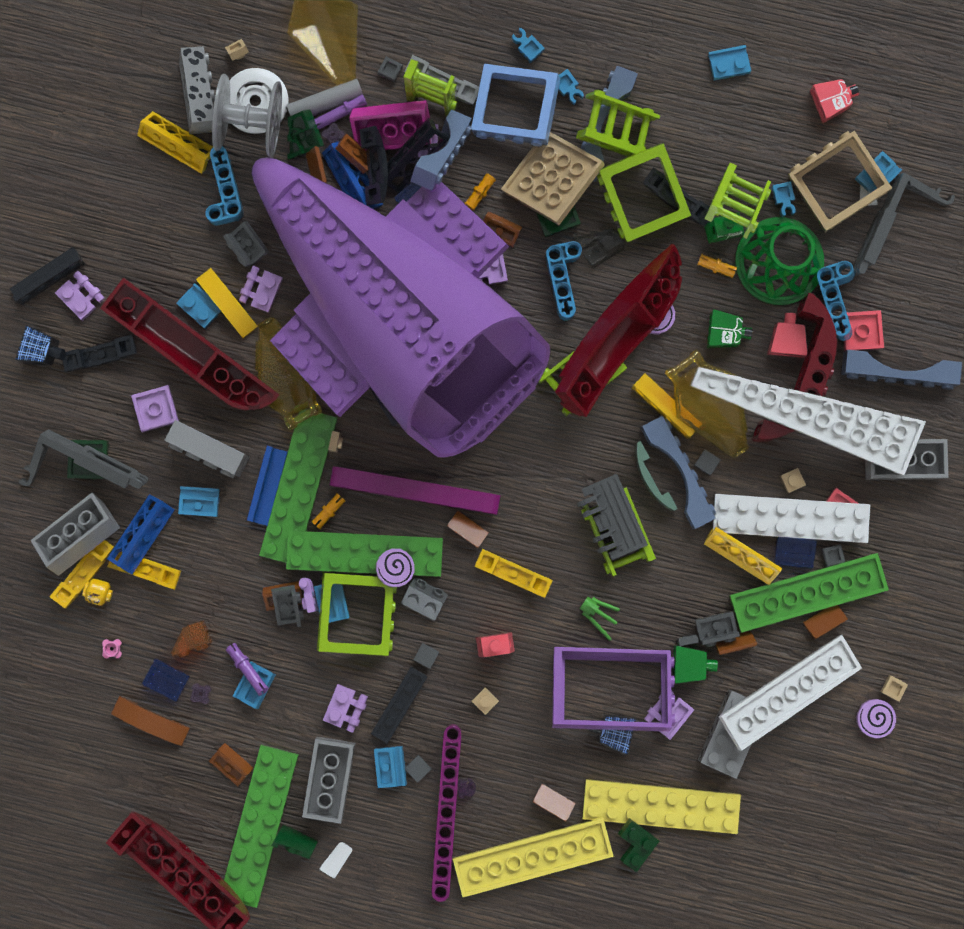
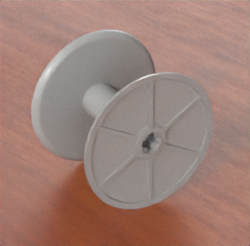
[212,74,282,158]

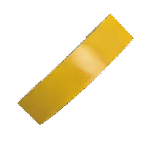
[196,268,258,339]
[50,540,114,609]
[475,549,553,598]
[107,551,181,590]

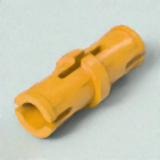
[464,173,496,211]
[697,254,737,278]
[311,493,346,530]

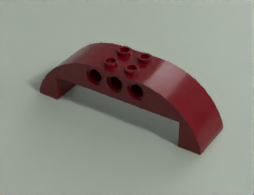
[751,293,837,442]
[106,812,250,929]

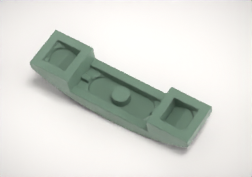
[635,441,678,511]

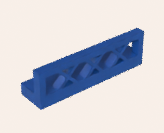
[322,142,383,210]
[247,446,288,526]
[107,494,174,574]

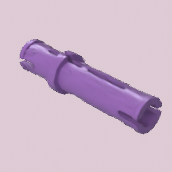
[314,94,368,130]
[226,643,269,696]

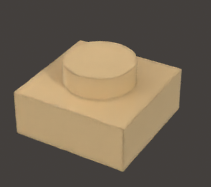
[225,39,249,61]
[328,431,344,453]
[779,468,806,493]
[880,675,908,702]
[472,687,499,715]

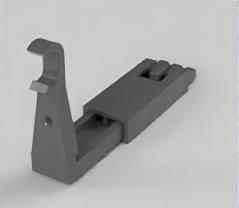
[853,173,955,276]
[18,429,148,489]

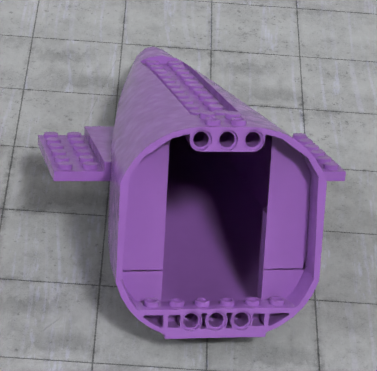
[252,157,550,457]

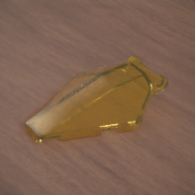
[287,0,358,86]
[255,317,322,430]
[665,350,749,458]

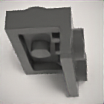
[223,221,269,267]
[401,577,448,621]
[271,585,304,627]
[695,611,740,647]

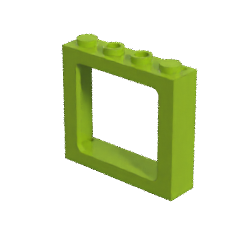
[596,143,691,242]
[317,573,397,656]

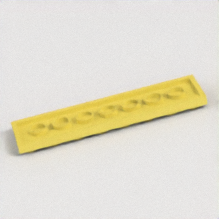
[582,779,741,834]
[453,818,614,897]

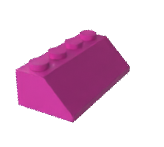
[350,100,431,150]

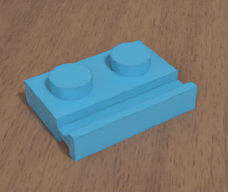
[708,45,751,81]
[855,151,902,193]
[176,283,221,329]
[178,486,220,517]
[314,584,350,623]
[233,661,276,709]
[374,746,407,788]

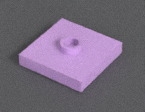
[131,385,179,433]

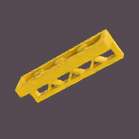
[137,111,213,174]
[632,373,701,439]
[704,527,782,585]

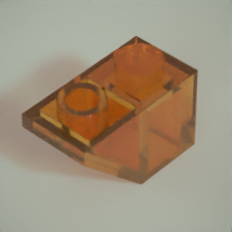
[171,620,212,658]

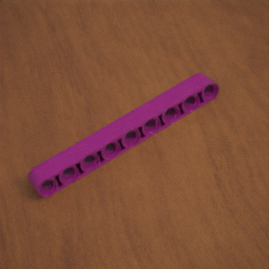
[329,466,501,515]
[432,724,461,902]

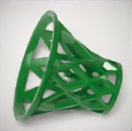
[735,217,824,305]

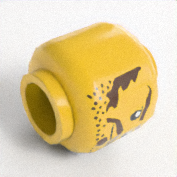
[82,578,113,606]

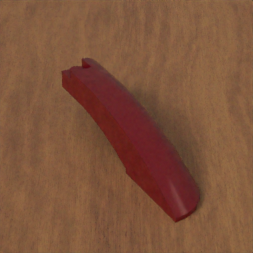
[555,244,682,417]
[100,278,280,410]

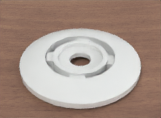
[230,68,289,134]

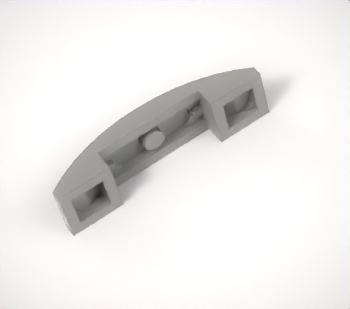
[404,55,479,105]

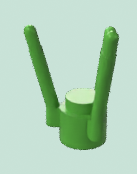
[580,597,620,641]

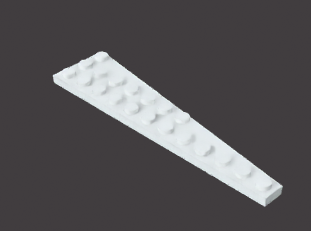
[690,367,926,475]

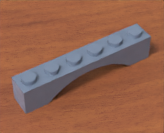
[581,66,638,182]
[410,110,472,190]
[841,350,962,390]
[641,416,716,530]

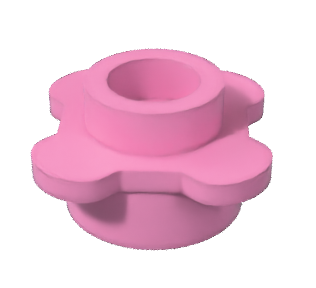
[102,639,122,659]

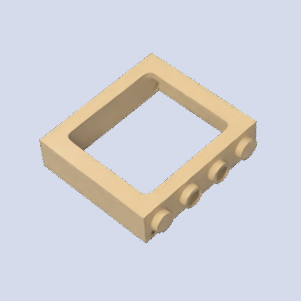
[788,131,892,233]

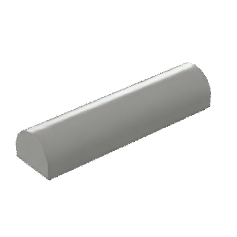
[287,79,363,116]

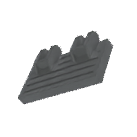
[577,474,648,560]

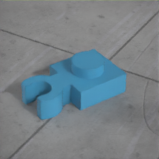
[512,28,545,63]
[558,69,584,105]
[771,181,796,217]

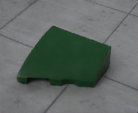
[287,109,324,160]
[271,824,318,859]

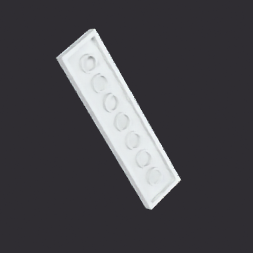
[713,494,870,543]
[718,635,862,751]

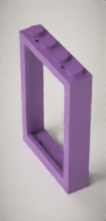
[552,647,675,732]

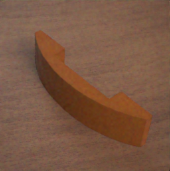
[111,696,190,746]

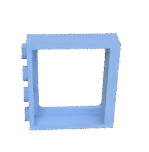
[471,64,560,147]

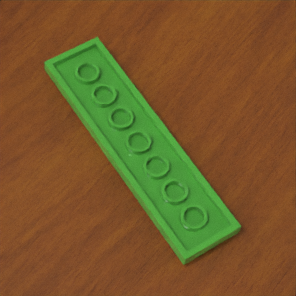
[259,408,338,563]
[286,531,443,577]
[729,553,889,633]
[224,744,299,908]

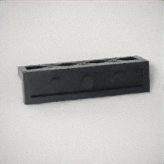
[387,118,449,193]
[10,247,85,305]

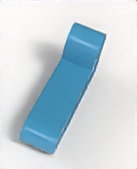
[206,146,244,226]
[545,241,582,321]
[817,261,855,341]

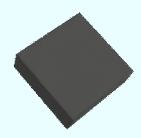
[377,56,403,83]
[694,449,721,476]
[821,544,845,567]
[676,634,699,646]
[413,643,439,669]
[405,754,432,783]

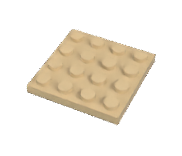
[501,132,605,225]

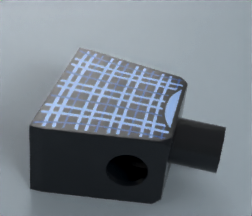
[15,325,66,366]
[588,714,636,755]

